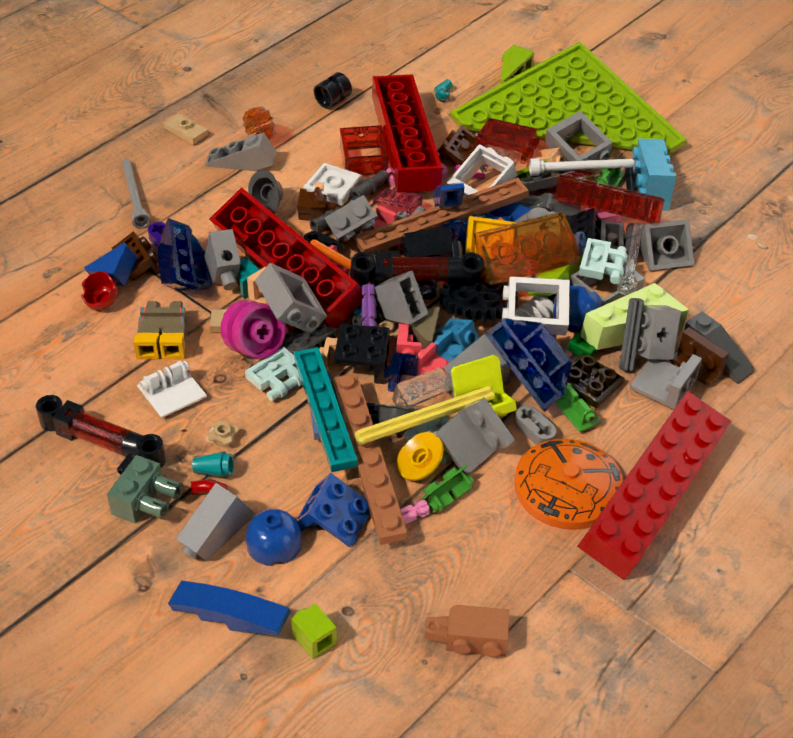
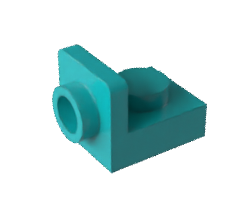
[238,257,260,298]

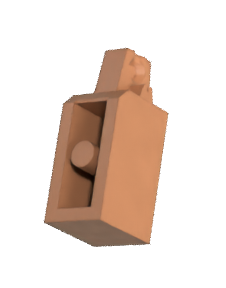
[425,605,509,657]

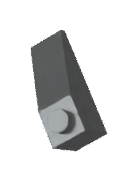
[684,311,755,384]

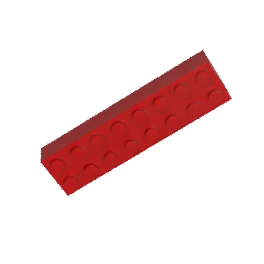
[372,74,442,193]
[209,187,364,329]
[577,391,732,580]

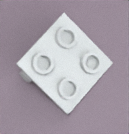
[137,360,207,418]

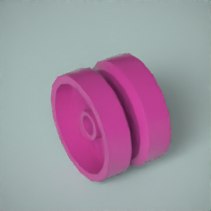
[221,300,285,359]

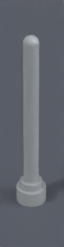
[122,159,151,229]

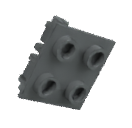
[279,324,337,353]

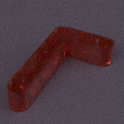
[554,170,665,223]

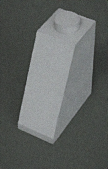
[441,333,510,398]
[176,483,256,561]

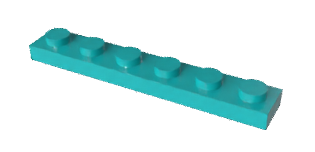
[294,347,358,472]

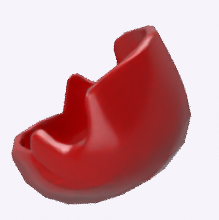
[81,271,118,310]

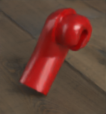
[191,479,228,495]

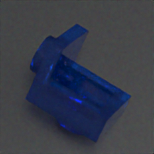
[384,352,418,392]

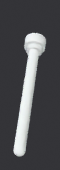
[529,158,635,176]

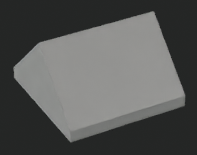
[639,219,694,271]

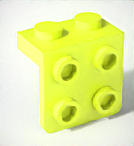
[451,355,517,418]

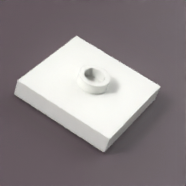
[303,163,362,206]

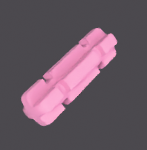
[400,500,430,524]

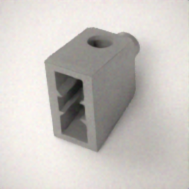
[204,229,241,290]
[374,271,428,324]

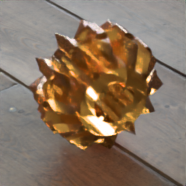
[243,106,276,140]

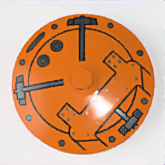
[514,439,623,530]

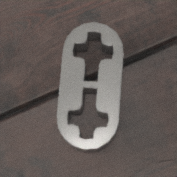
[515,406,556,445]

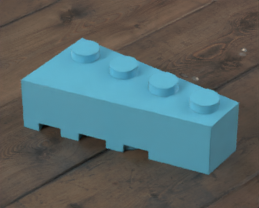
[632,139,676,211]

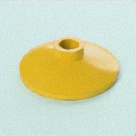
[397,432,444,481]

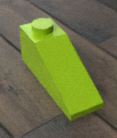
[500,44,534,84]

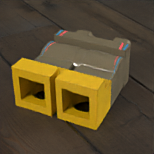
[133,301,187,359]

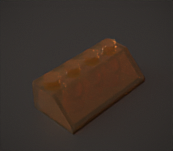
[474,211,579,285]

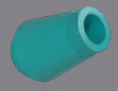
[192,451,234,478]

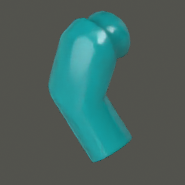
[434,79,453,101]

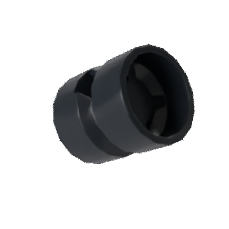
[313,72,352,109]

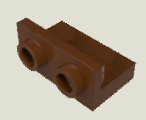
[437,125,481,165]
[112,231,161,281]
[669,327,729,386]

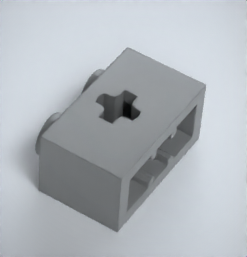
[636,305,681,359]

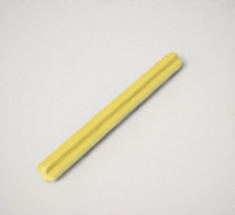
[355,386,495,445]

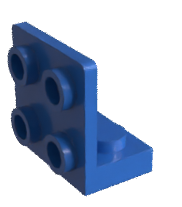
[296,473,370,547]

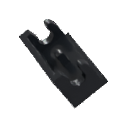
[400,227,453,259]

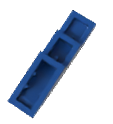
[433,182,465,208]
[168,581,291,636]

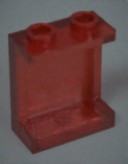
[476,118,540,164]

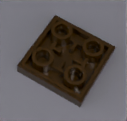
[554,353,625,409]

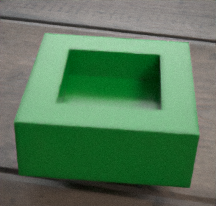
[567,331,597,357]

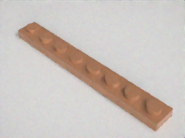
[354,178,529,254]
[332,373,407,545]

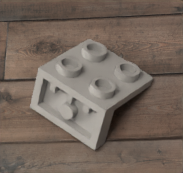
[324,195,378,243]
[630,354,702,409]
[435,397,515,475]

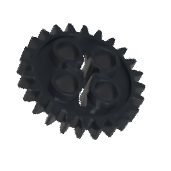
[440,274,518,323]

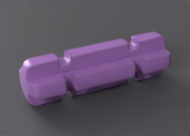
[362,284,377,327]

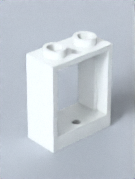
[447,144,517,197]
[502,276,570,336]

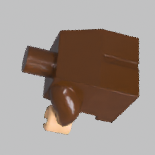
[297,182,336,221]

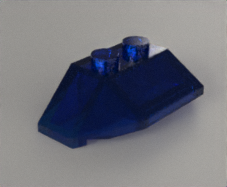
[157,218,212,291]
[485,318,572,412]

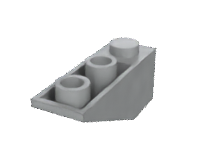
[205,132,277,171]

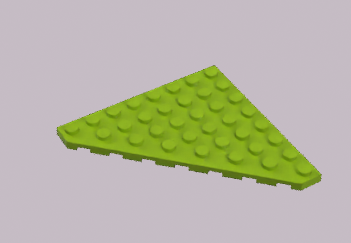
[450,41,687,154]

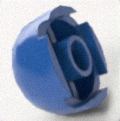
[553,286,602,332]
[246,509,302,566]

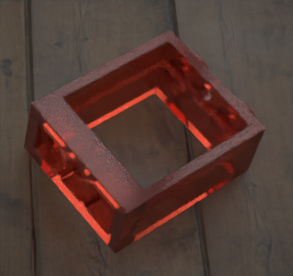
[340,125,388,175]

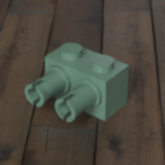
[107,455,183,523]

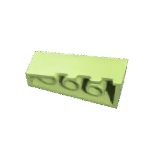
[580,283,689,350]

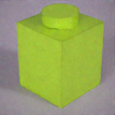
[291,603,337,659]

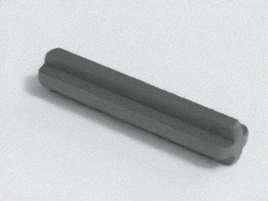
[619,298,644,371]

